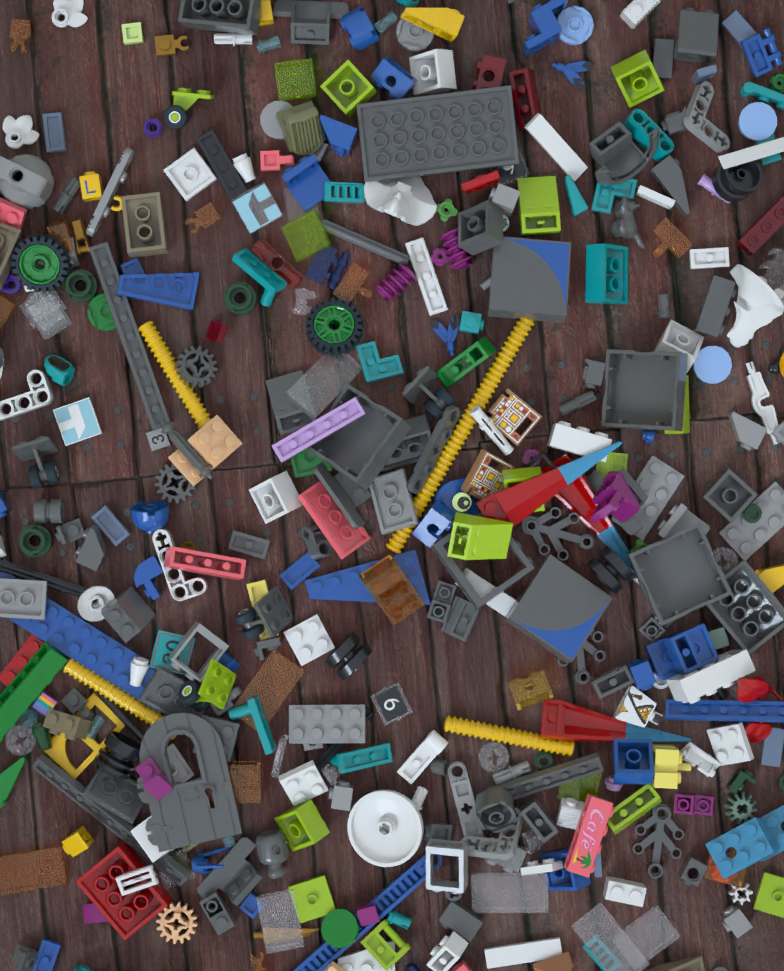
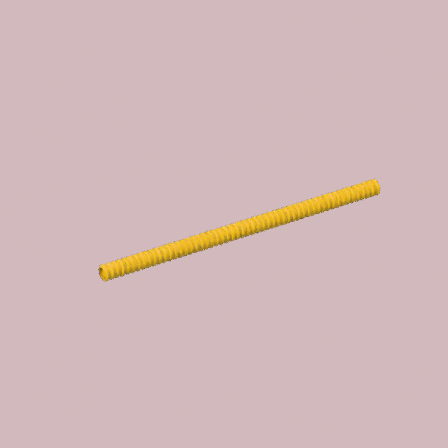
[386,318,537,554]

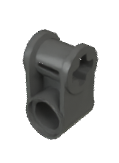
[301,523,333,560]

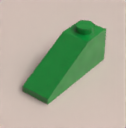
[436,336,497,388]
[0,754,28,808]

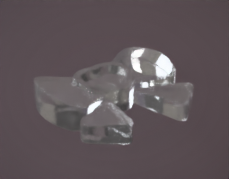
[292,288,317,315]

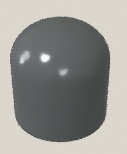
[430,759,449,776]

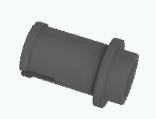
[657,294,672,319]

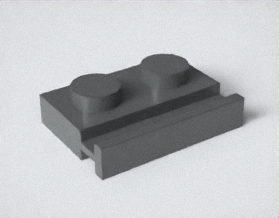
[441,596,482,642]

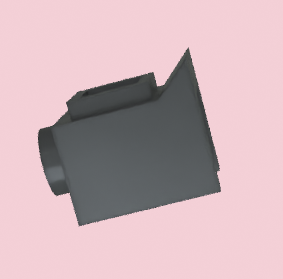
[660,107,688,137]
[581,359,605,389]

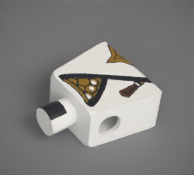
[613,684,663,728]

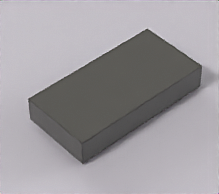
[653,38,674,80]

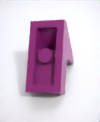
[135,757,174,800]

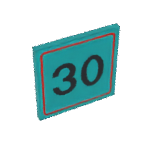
[149,630,196,675]

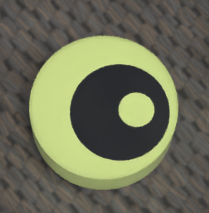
[452,492,472,512]

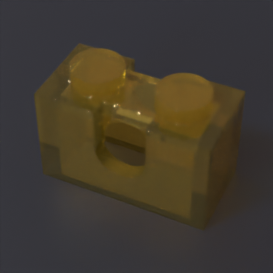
[508,670,554,711]

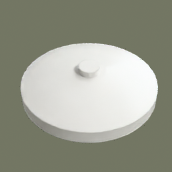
[347,789,424,867]

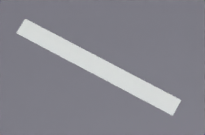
[718,137,784,169]

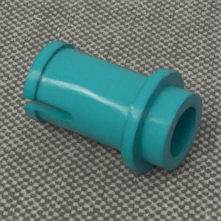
[386,910,412,930]

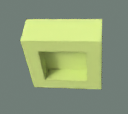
[122,22,144,45]

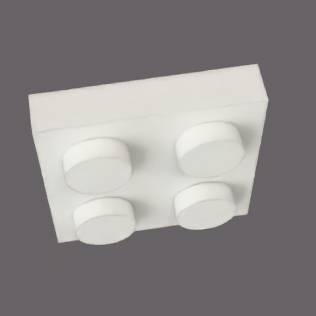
[283,614,335,666]
[707,722,754,766]
[278,760,329,806]

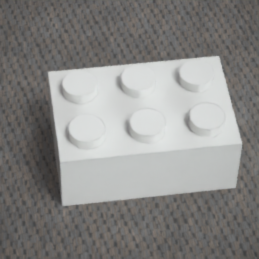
[547,421,612,462]

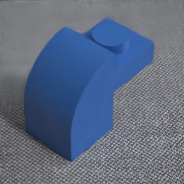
[134,555,163,600]

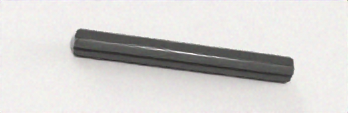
[320,219,410,266]

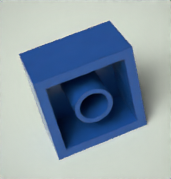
[612,739,654,784]

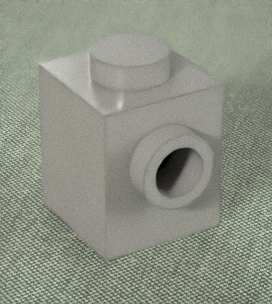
[328,780,353,811]
[721,905,753,939]

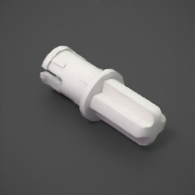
[214,33,252,46]
[412,786,428,811]

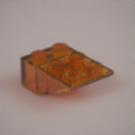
[359,554,425,625]

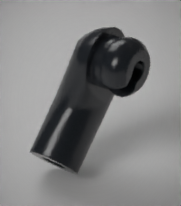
[768,349,784,374]

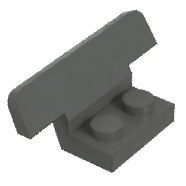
[273,0,349,45]
[314,462,372,529]
[587,467,648,535]
[197,836,263,906]

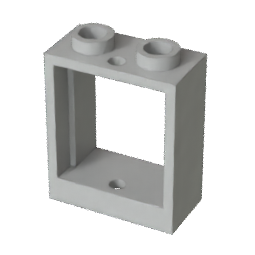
[168,621,229,683]
[426,838,468,894]

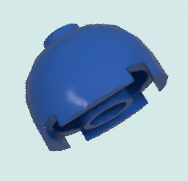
[131,500,170,534]

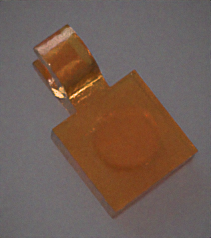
[250,950,267,971]

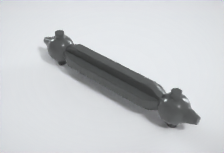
[161,420,213,479]

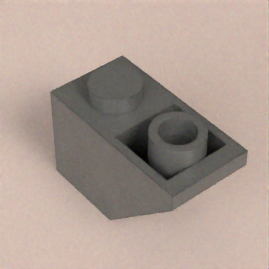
[75,524,108,572]
[199,892,236,935]

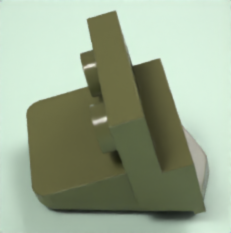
[276,101,326,156]

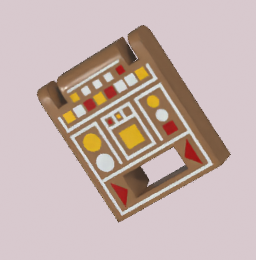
[487,388,542,447]
[461,449,514,500]

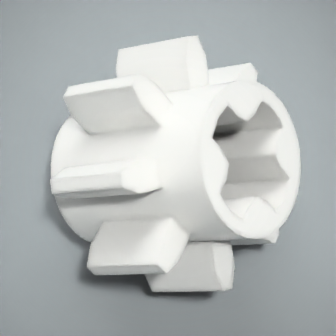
[728,880,753,905]

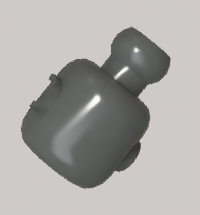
[256,829,289,879]

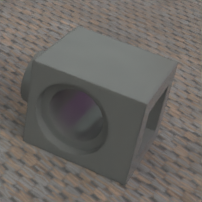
[678,854,708,887]

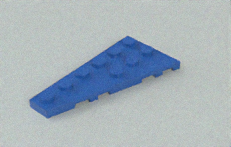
[305,550,431,605]

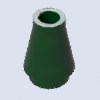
[31,722,52,751]

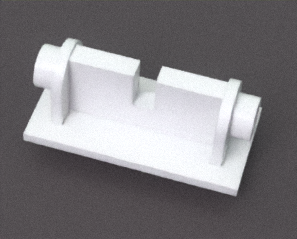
[679,742,721,778]

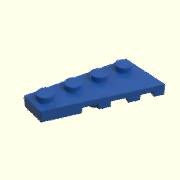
[116,272,200,310]

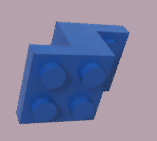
[522,0,568,57]
[644,623,719,682]

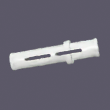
[470,405,514,456]

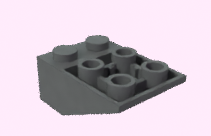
[266,370,316,436]

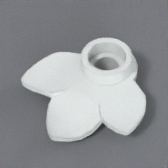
[52,0,88,28]
[2,115,40,149]

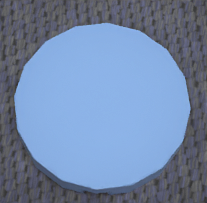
[557,6,594,45]
[738,102,777,141]
[693,346,732,384]

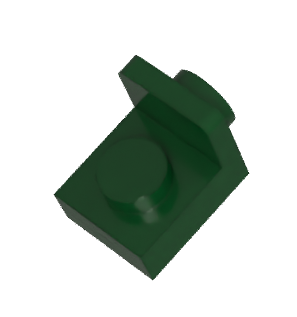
[725,768,757,794]

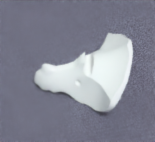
[364,176,437,226]
[727,264,784,348]

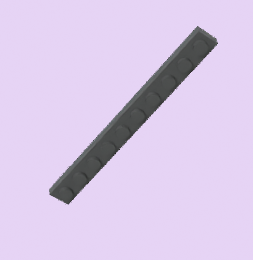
[88,242,171,431]
[32,754,192,887]

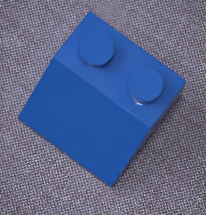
[320,115,358,157]
[540,847,591,891]

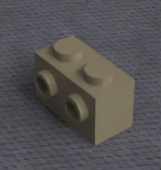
[43,708,92,741]

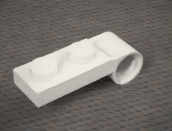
[397,730,448,784]

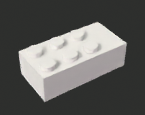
[666,649,756,704]

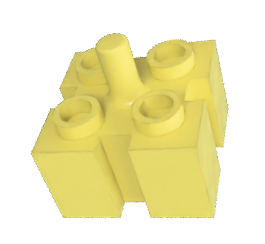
[652,744,691,789]

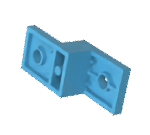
[705,805,784,879]

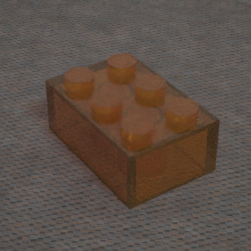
[206,761,262,804]

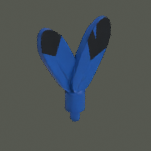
[551,61,593,90]
[431,315,460,356]

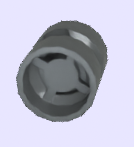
[33,499,65,524]

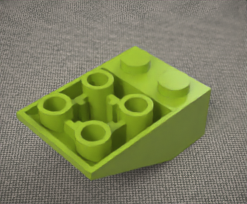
[517,176,561,236]
[447,512,513,560]

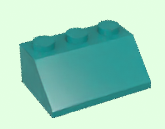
[585,243,629,304]

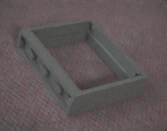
[432,512,534,611]

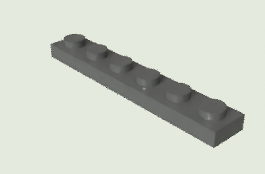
[488,752,604,800]

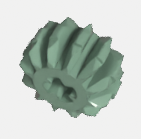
[724,791,757,824]

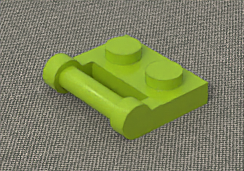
[360,919,411,971]

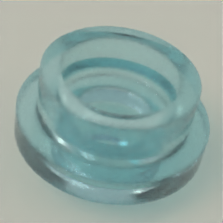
[19,709,38,728]

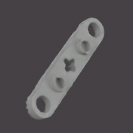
[86,147,134,237]
[447,761,486,851]

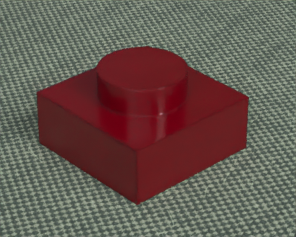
[205,320,229,343]

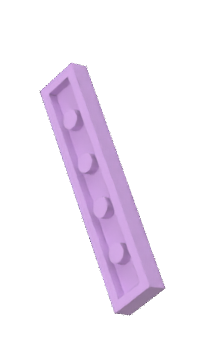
[272,397,365,463]

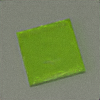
[274,58,317,101]
[281,210,331,262]
[557,761,602,803]

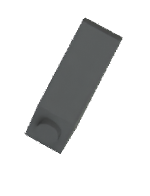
[649,155,690,217]

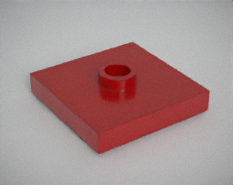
[461,170,502,195]

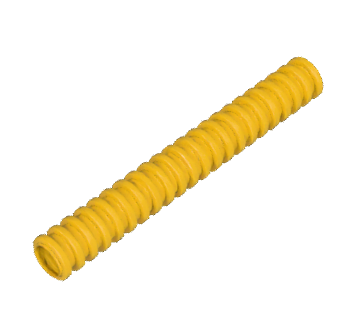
[138,321,212,429]
[64,658,177,740]
[444,715,574,757]

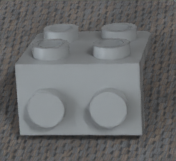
[657,503,710,539]

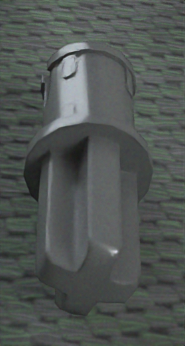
[52,177,80,214]
[558,391,597,417]

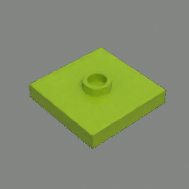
[752,871,784,918]
[288,874,336,923]

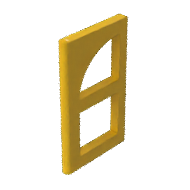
[44,693,125,779]

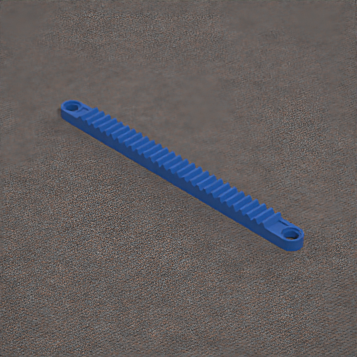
[291,852,442,971]

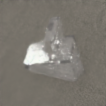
[19,290,71,339]

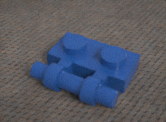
[740,27,783,77]

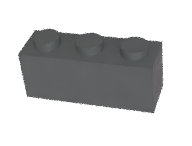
[693,275,737,338]

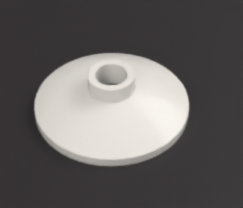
[77,586,115,621]

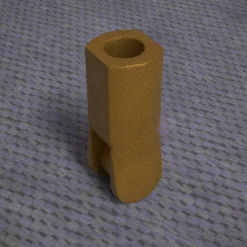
[70,220,90,256]

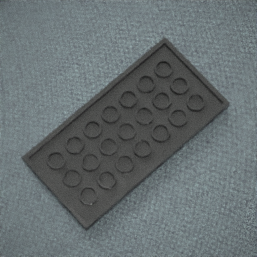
[356,85,519,183]

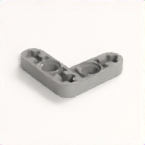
[683,81,730,153]
[461,808,523,860]

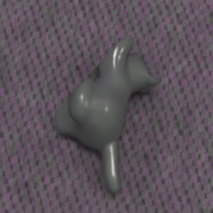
[610,196,645,249]

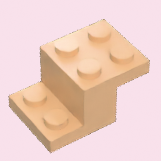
[168,415,243,487]

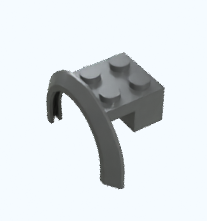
[589,121,660,186]

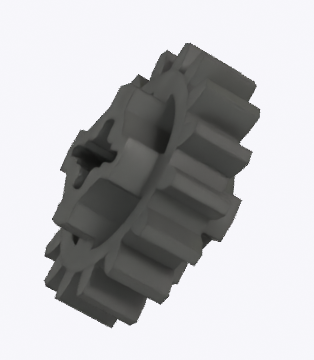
[175,346,218,388]
[155,463,196,504]

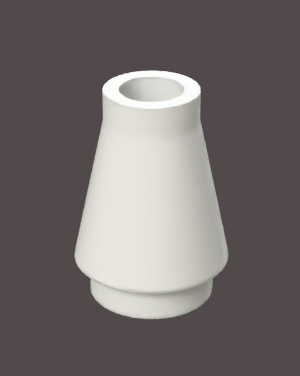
[232,153,256,183]
[129,657,150,687]

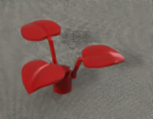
[737,676,784,744]

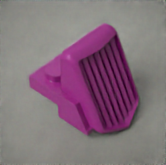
[590,471,640,523]

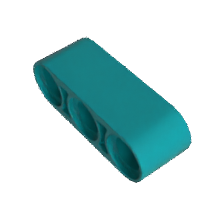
[623,109,674,161]

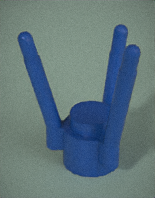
[192,843,235,874]

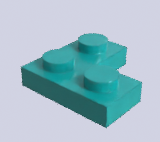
[591,179,637,214]
[356,341,404,384]

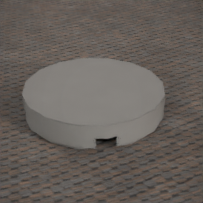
[396,18,434,52]
[260,101,293,140]

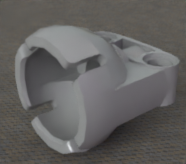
[0,154,55,210]

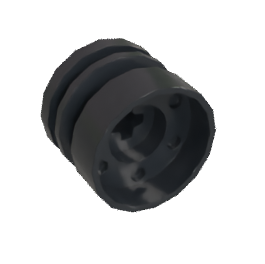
[94,730,141,779]

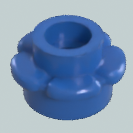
[642,429,655,445]

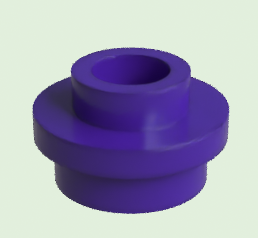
[144,118,163,138]

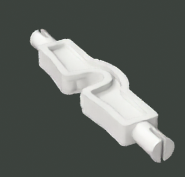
[745,361,781,445]

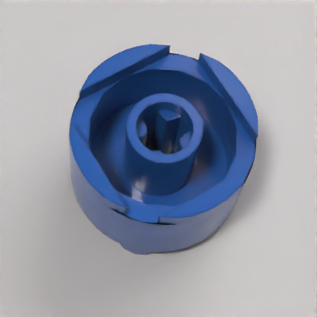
[339,5,380,51]

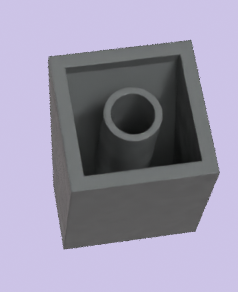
[673,8,719,64]

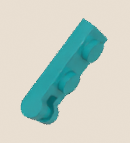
[740,82,784,110]

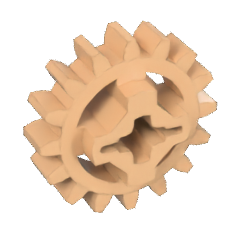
[156,901,198,944]

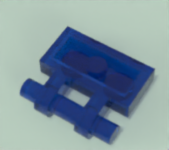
[305,242,350,290]

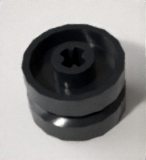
[712,160,763,203]
[587,545,635,594]
[324,632,373,681]

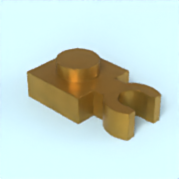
[154,34,189,57]

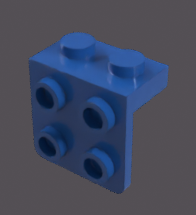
[282,154,334,211]

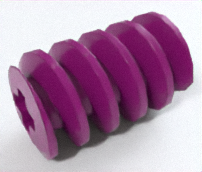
[440,228,475,270]
[374,264,418,304]

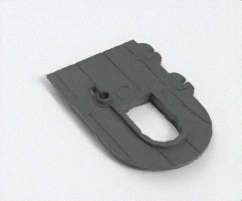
[136,713,242,852]

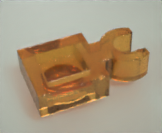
[9,18,31,54]
[185,202,221,234]

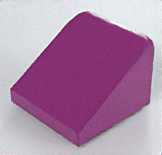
[356,903,380,927]

